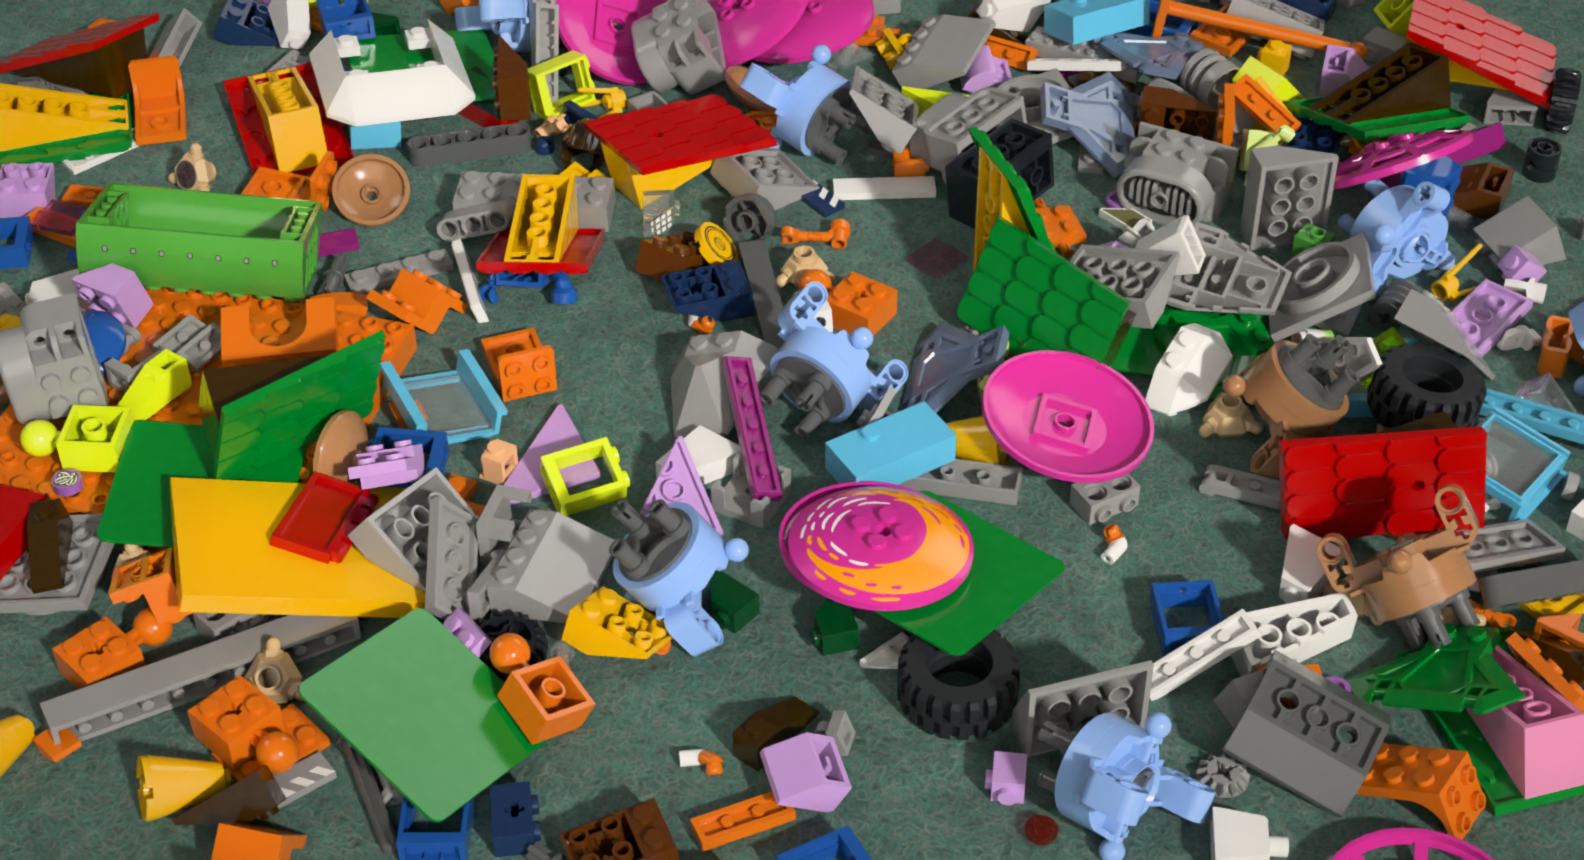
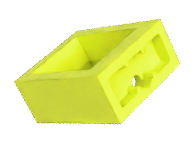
[528,50,596,120]
[540,437,630,516]

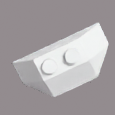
[1145,323,1233,416]

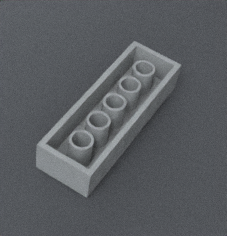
[452,171,616,232]

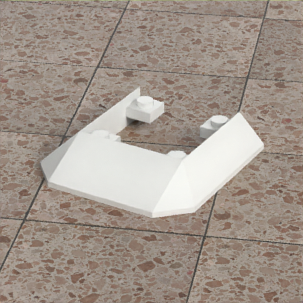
[309,20,475,127]

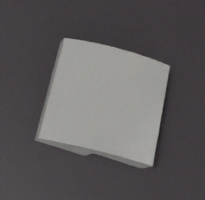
[152,314,221,372]

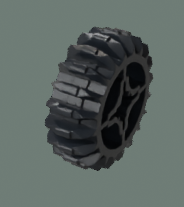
[1544,67,1582,134]
[478,611,548,682]

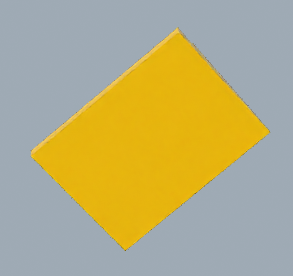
[170,477,433,618]

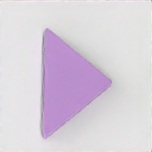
[504,404,601,505]
[640,436,723,536]

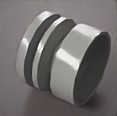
[1180,48,1240,113]

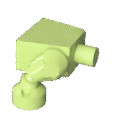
[1239,125,1295,186]

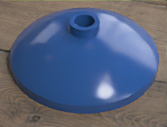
[82,310,127,375]

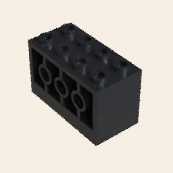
[945,118,1054,228]

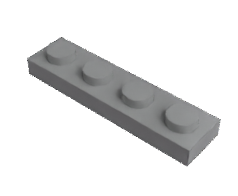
[344,248,454,293]

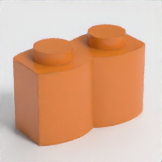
[1537,315,1574,379]

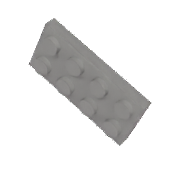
[425,496,478,622]
[1456,519,1566,574]

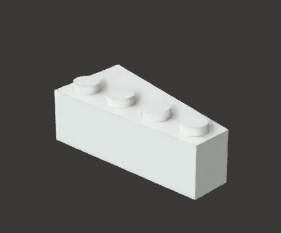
[1228,593,1358,677]

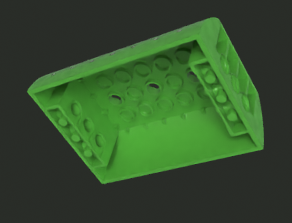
[76,183,323,302]

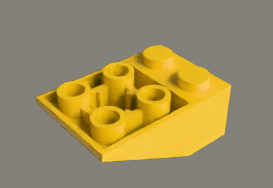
[561,586,673,659]

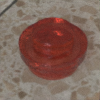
[1025,815,1059,846]

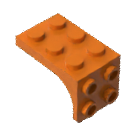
[128,55,187,146]
[241,151,337,213]
[481,327,558,402]
[1355,743,1486,840]

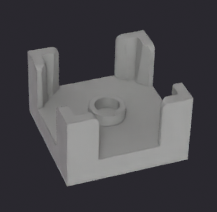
[711,451,791,529]
[476,484,532,567]

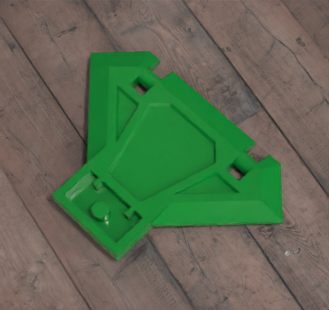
[1153,304,1276,401]
[1345,624,1526,715]

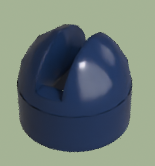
[534,136,555,155]

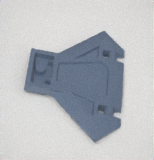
[1091,32,1207,80]
[1041,71,1135,179]
[902,322,1010,413]

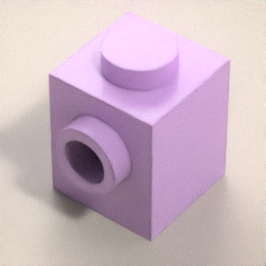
[1497,245,1547,282]
[985,751,1027,805]

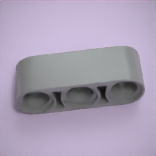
[437,201,514,241]

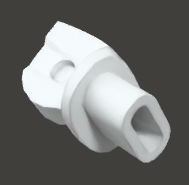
[1117,218,1155,248]
[1504,278,1547,304]
[1497,325,1542,351]

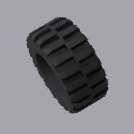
[1367,343,1487,428]
[897,629,1020,741]

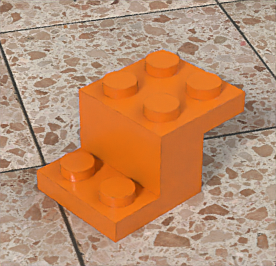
[366,268,469,334]
[109,547,195,625]
[211,822,307,860]

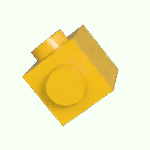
[1257,39,1292,76]

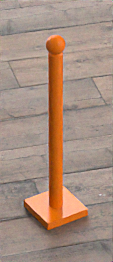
[1151,0,1367,59]

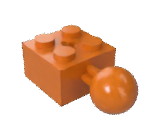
[798,269,898,336]
[52,607,173,690]
[489,633,595,745]
[187,675,299,774]

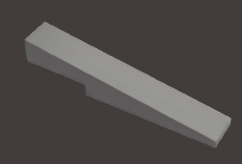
[528,0,559,102]

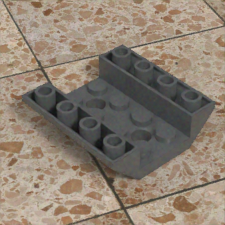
[1222,650,1391,818]

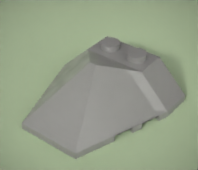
[1166,222,1292,315]
[670,330,778,439]

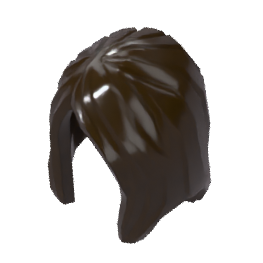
[561,118,605,173]

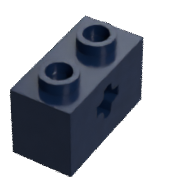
[490,781,541,857]

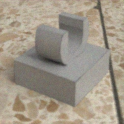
[815,710,856,756]

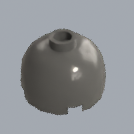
[723,193,776,241]

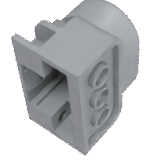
[631,0,727,95]
[909,87,1027,185]
[1116,121,1238,227]
[0,293,110,425]

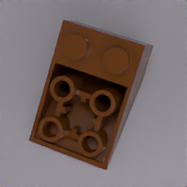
[492,37,531,121]
[1137,85,1217,141]
[1450,162,1515,220]
[635,231,710,281]
[559,798,680,860]

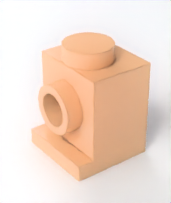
[479,439,518,485]

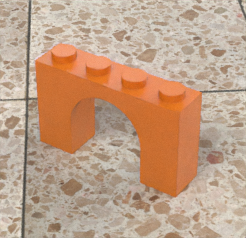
[221,297,339,368]

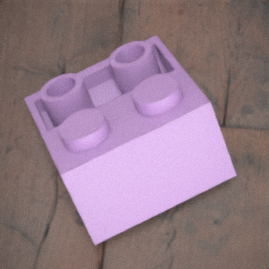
[1318,44,1370,96]
[0,162,55,218]
[72,263,154,328]
[760,732,852,812]

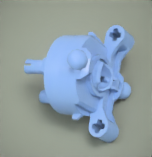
[1337,179,1455,300]

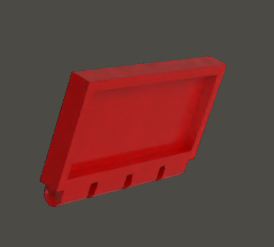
[270,471,379,564]

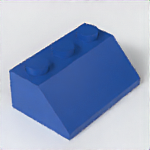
[1399,155,1463,221]

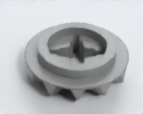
[1196,752,1250,798]

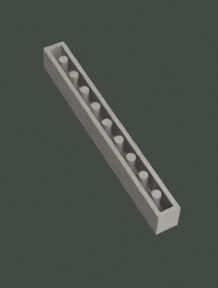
[39,615,361,745]

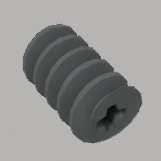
[1368,278,1421,331]

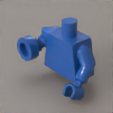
[479,270,578,304]

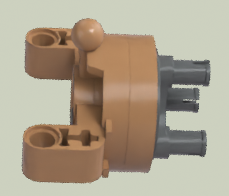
[1223,334,1360,480]
[1316,483,1480,650]

